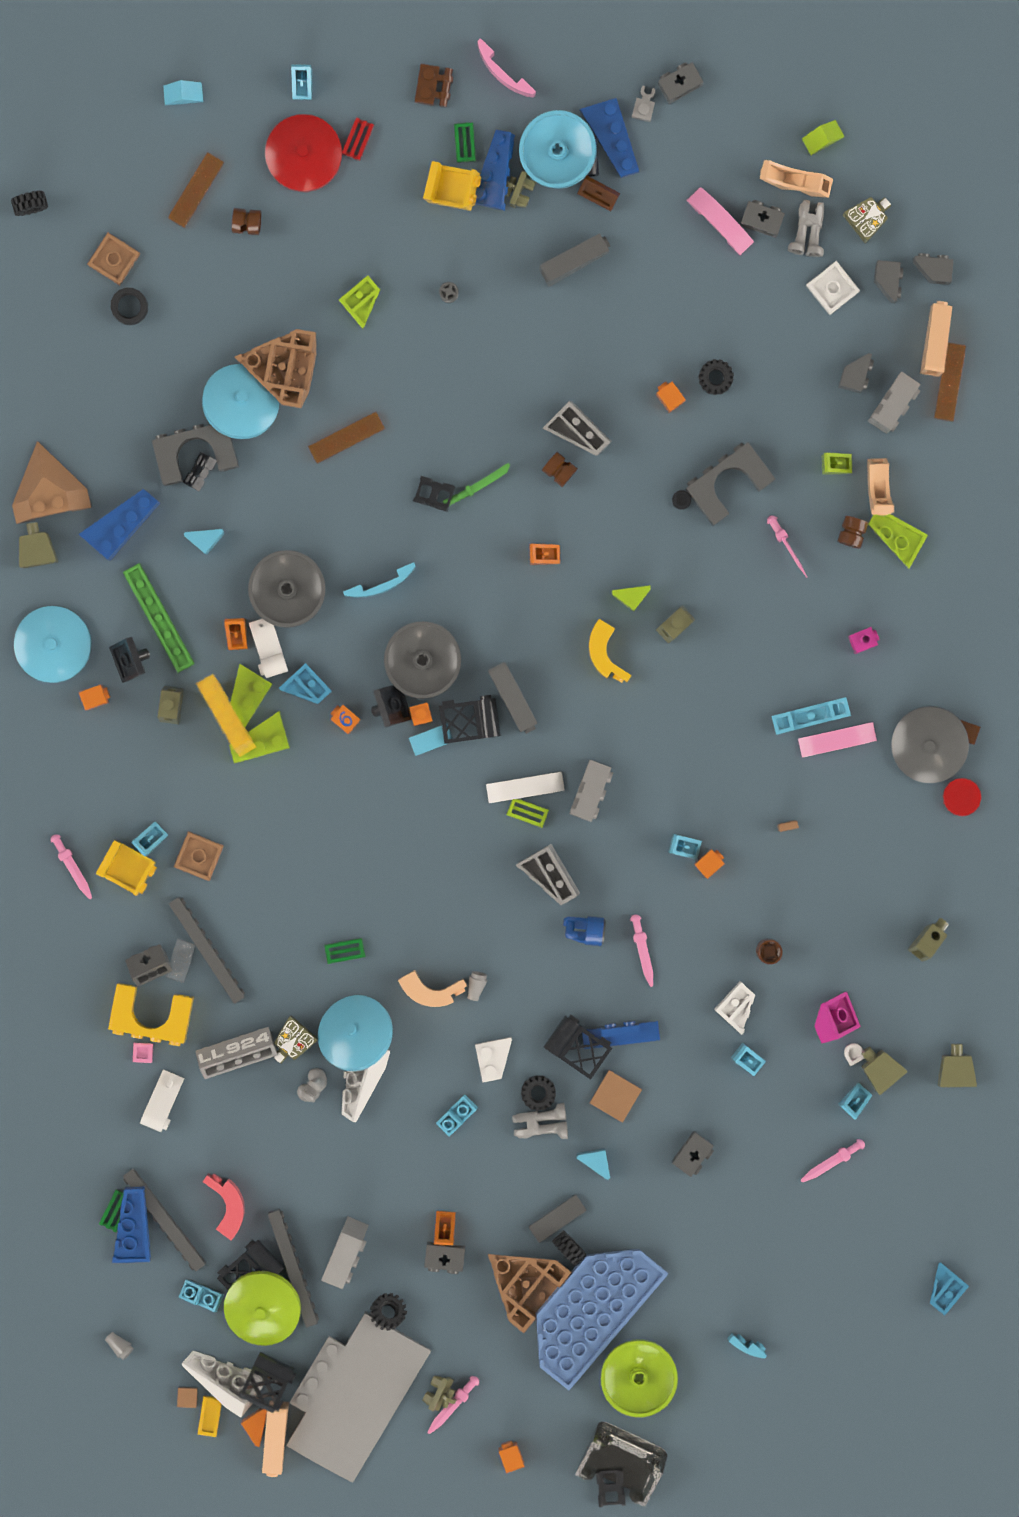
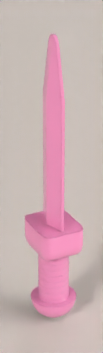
[767,515,807,578]
[51,834,92,899]
[630,914,653,987]
[801,1139,865,1182]
[428,1376,479,1434]

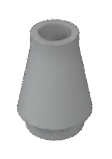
[467,971,488,1001]
[105,1332,134,1360]

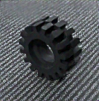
[11,190,48,216]
[698,359,734,395]
[521,1075,556,1111]
[552,1230,586,1266]
[369,1293,407,1331]

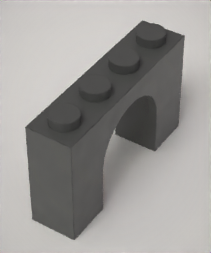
[152,424,239,486]
[685,442,775,526]

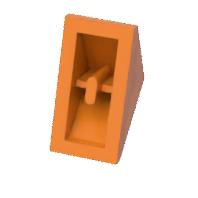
[530,544,560,565]
[224,618,247,650]
[434,1211,456,1245]
[241,1408,267,1447]

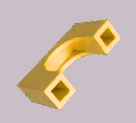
[196,674,256,757]
[108,983,194,1046]

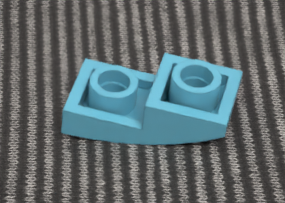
[409,724,453,756]
[436,1094,478,1137]
[179,1279,224,1312]
[727,1333,767,1359]

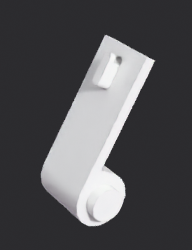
[249,619,288,678]
[140,1070,184,1132]

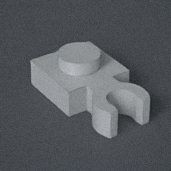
[632,86,655,122]

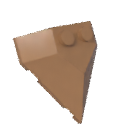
[235,329,317,408]
[12,441,92,524]
[488,1254,572,1333]

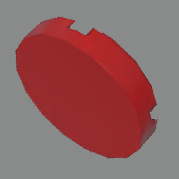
[942,778,981,816]

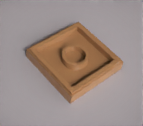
[87,232,141,286]
[174,831,224,881]
[589,1070,642,1123]

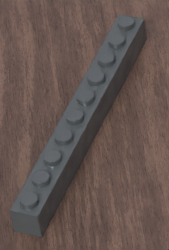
[169,897,246,1004]
[123,1168,206,1272]
[268,1209,319,1328]

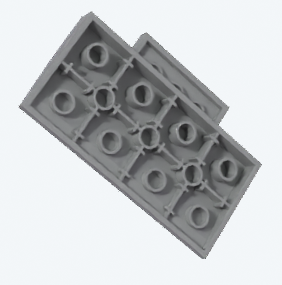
[286,1311,431,1483]

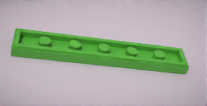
[123,563,195,673]

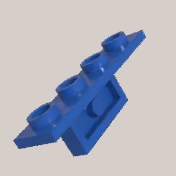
[582,1021,660,1049]

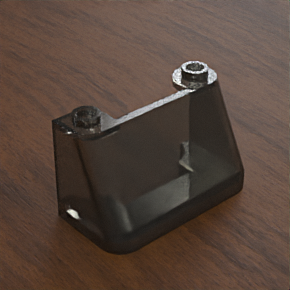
[575,1422,667,1507]

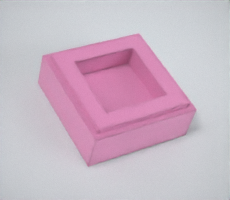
[133,1042,153,1063]

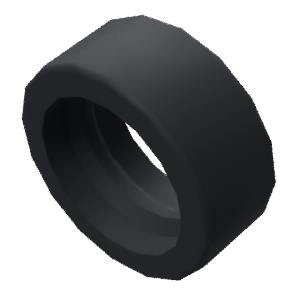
[111,287,148,325]

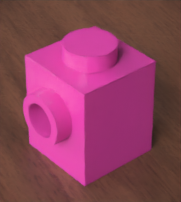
[848,627,879,654]

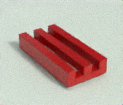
[342,117,374,161]

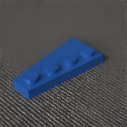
[580,98,639,178]
[475,129,515,211]
[112,1187,151,1263]

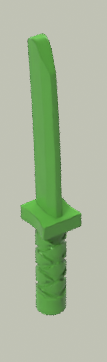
[443,463,510,506]

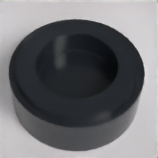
[672,490,691,510]

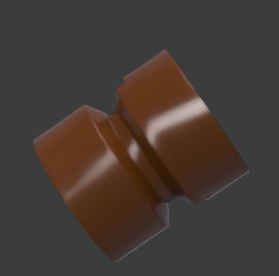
[232,208,262,235]
[542,451,578,487]
[837,516,869,549]
[756,938,783,965]

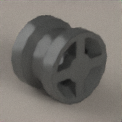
[439,282,459,303]

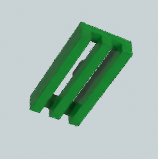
[454,122,476,163]
[324,938,366,964]
[99,1189,124,1233]

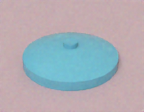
[519,110,596,189]
[202,364,279,439]
[14,606,92,683]
[318,995,393,1071]

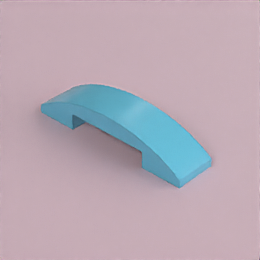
[343,562,416,598]
[772,697,851,735]

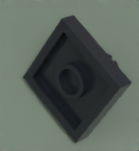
[109,637,150,683]
[371,685,412,728]

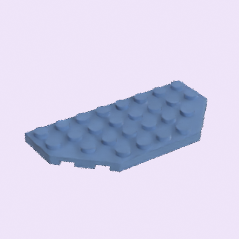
[536,1249,668,1391]

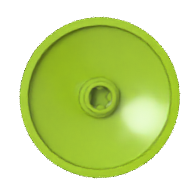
[224,1271,301,1346]
[601,1339,678,1417]

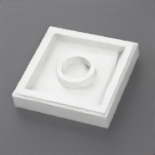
[806,261,860,315]

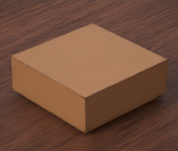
[777,820,799,832]
[177,1387,198,1408]

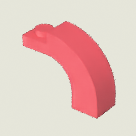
[203,1173,245,1240]

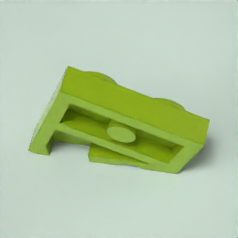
[339,275,380,328]

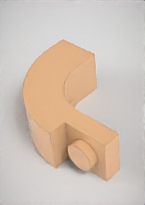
[867,458,894,515]
[398,970,467,1007]

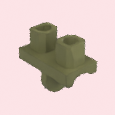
[506,171,536,208]
[422,1375,457,1411]

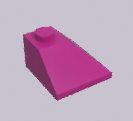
[815,991,861,1044]

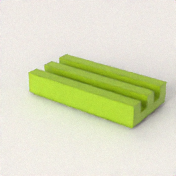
[507,799,549,828]

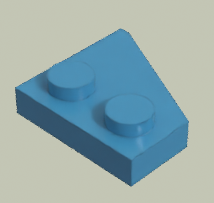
[279,663,332,704]
[930,1262,969,1316]

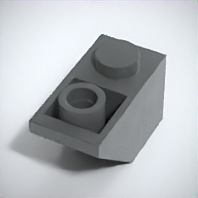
[913,253,954,285]
[874,260,903,303]
[838,353,874,393]

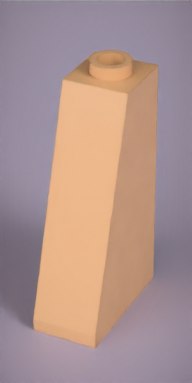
[920,301,952,377]
[262,1400,289,1477]

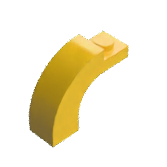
[589,619,632,683]

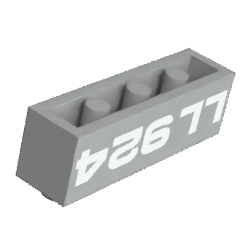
[196,1027,278,1079]

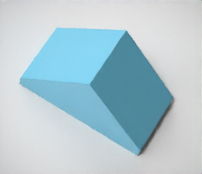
[291,64,312,100]
[163,80,203,105]
[184,529,224,555]
[131,822,168,856]
[668,834,702,860]
[731,1043,766,1076]
[838,1083,873,1120]
[576,1148,610,1180]

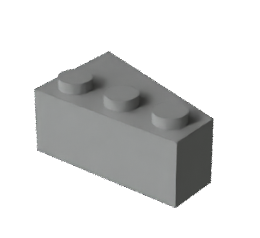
[868,371,921,434]
[543,401,612,456]
[569,760,613,822]
[516,844,580,905]
[321,1217,369,1289]

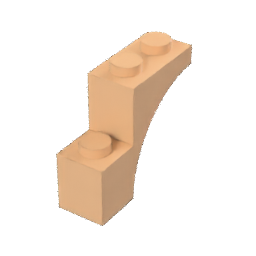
[760,160,833,198]

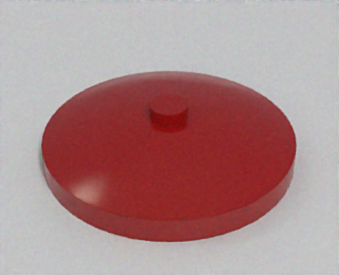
[265,114,342,192]

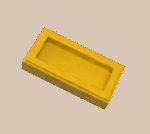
[197,1395,222,1437]

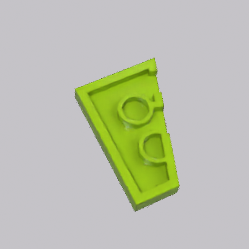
[868,514,928,569]
[230,664,272,728]
[229,711,290,764]

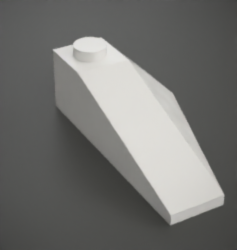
[342,1050,390,1122]
[182,1351,263,1417]

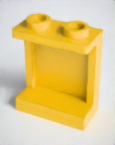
[423,161,481,211]
[96,840,157,896]

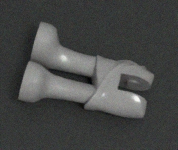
[788,200,824,257]
[297,1068,327,1102]
[512,1103,568,1139]

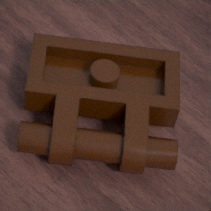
[414,64,453,107]

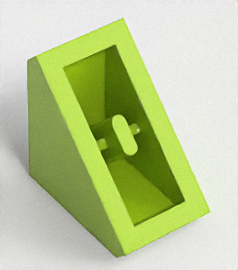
[802,120,845,155]
[822,453,852,475]
[611,585,651,611]

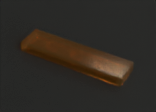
[168,152,224,228]
[934,343,966,422]
[308,412,385,464]

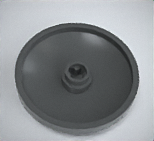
[248,550,326,628]
[384,621,461,699]
[891,706,969,783]

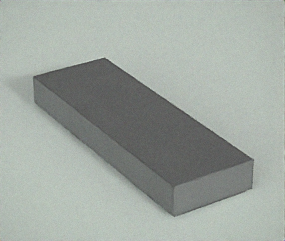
[528,1194,587,1243]

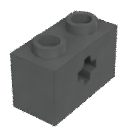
[658,62,703,104]
[740,200,785,238]
[125,944,173,987]
[671,1131,714,1177]
[424,1242,465,1274]

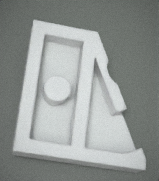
[714,981,755,1035]
[475,1037,512,1082]

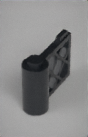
[439,695,501,744]
[543,1014,612,1080]
[217,1239,285,1290]
[239,1352,296,1413]

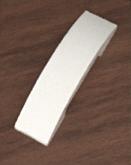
[486,772,565,803]

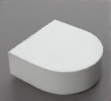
[844,1043,864,1066]

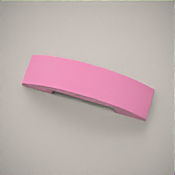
[478,38,536,98]
[687,187,754,255]
[798,722,877,757]

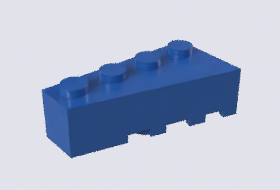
[79,489,160,561]

